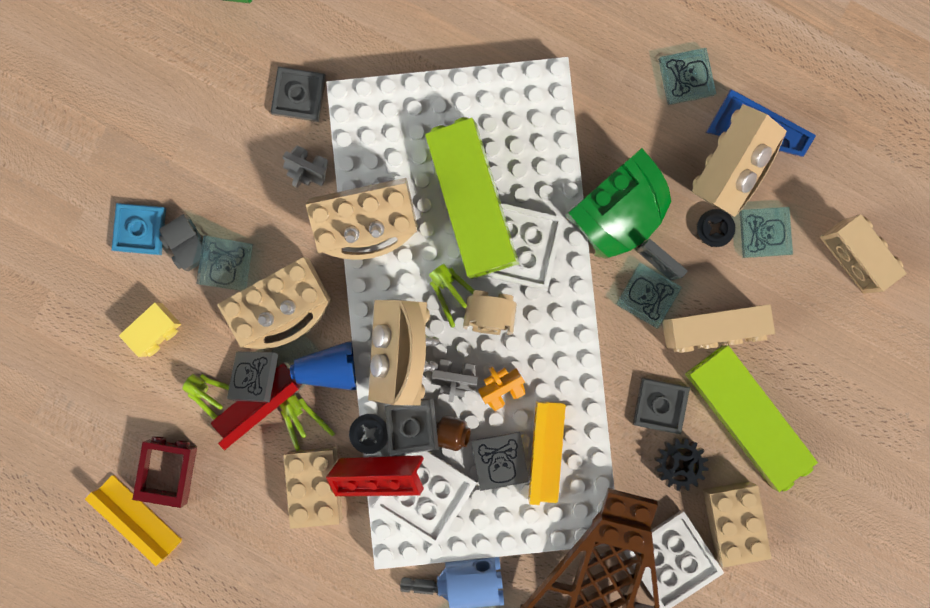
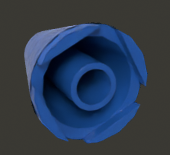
[290,341,357,390]

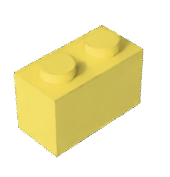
[119,303,181,357]

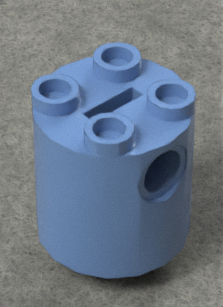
[437,557,504,608]

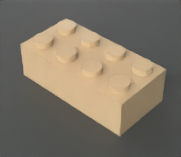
[662,304,775,353]

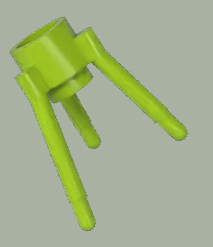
[429,264,475,328]
[182,374,229,420]
[279,395,335,451]

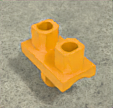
[478,366,526,411]

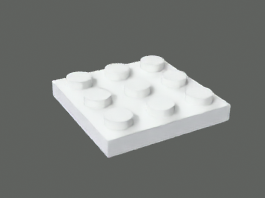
[484,203,564,291]
[373,451,477,547]
[623,510,724,608]

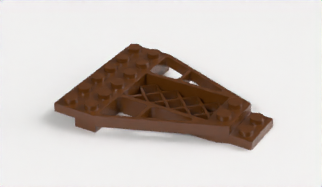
[520,488,660,608]

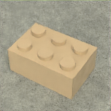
[820,214,907,294]
[283,447,343,529]
[703,481,772,568]

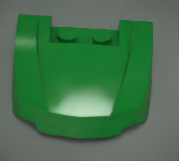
[565,148,671,259]

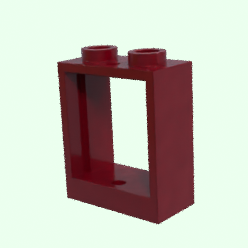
[132,436,197,508]

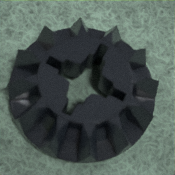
[696,209,736,247]
[349,414,388,454]

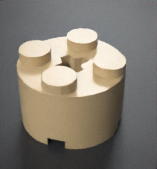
[463,290,517,335]

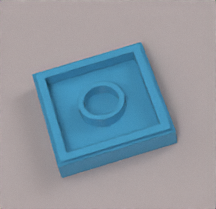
[111,203,166,255]

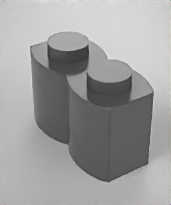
[159,214,213,272]

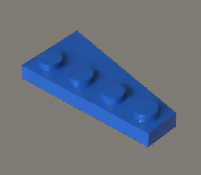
[706,89,816,157]

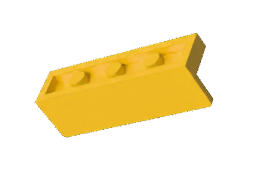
[528,401,566,505]
[85,475,182,566]

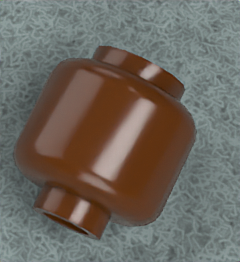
[436,415,471,451]

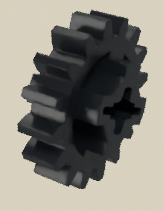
[654,437,709,491]

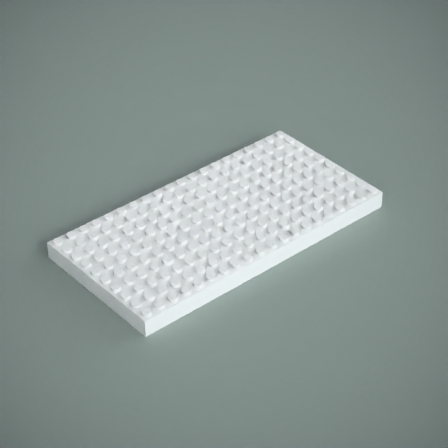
[326,57,615,570]

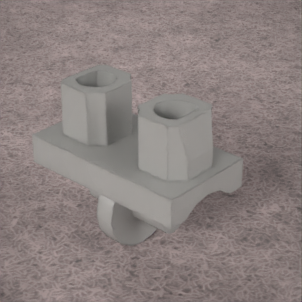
[283,145,328,188]
[431,359,478,402]

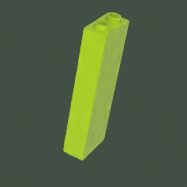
[425,117,519,279]
[685,345,818,492]

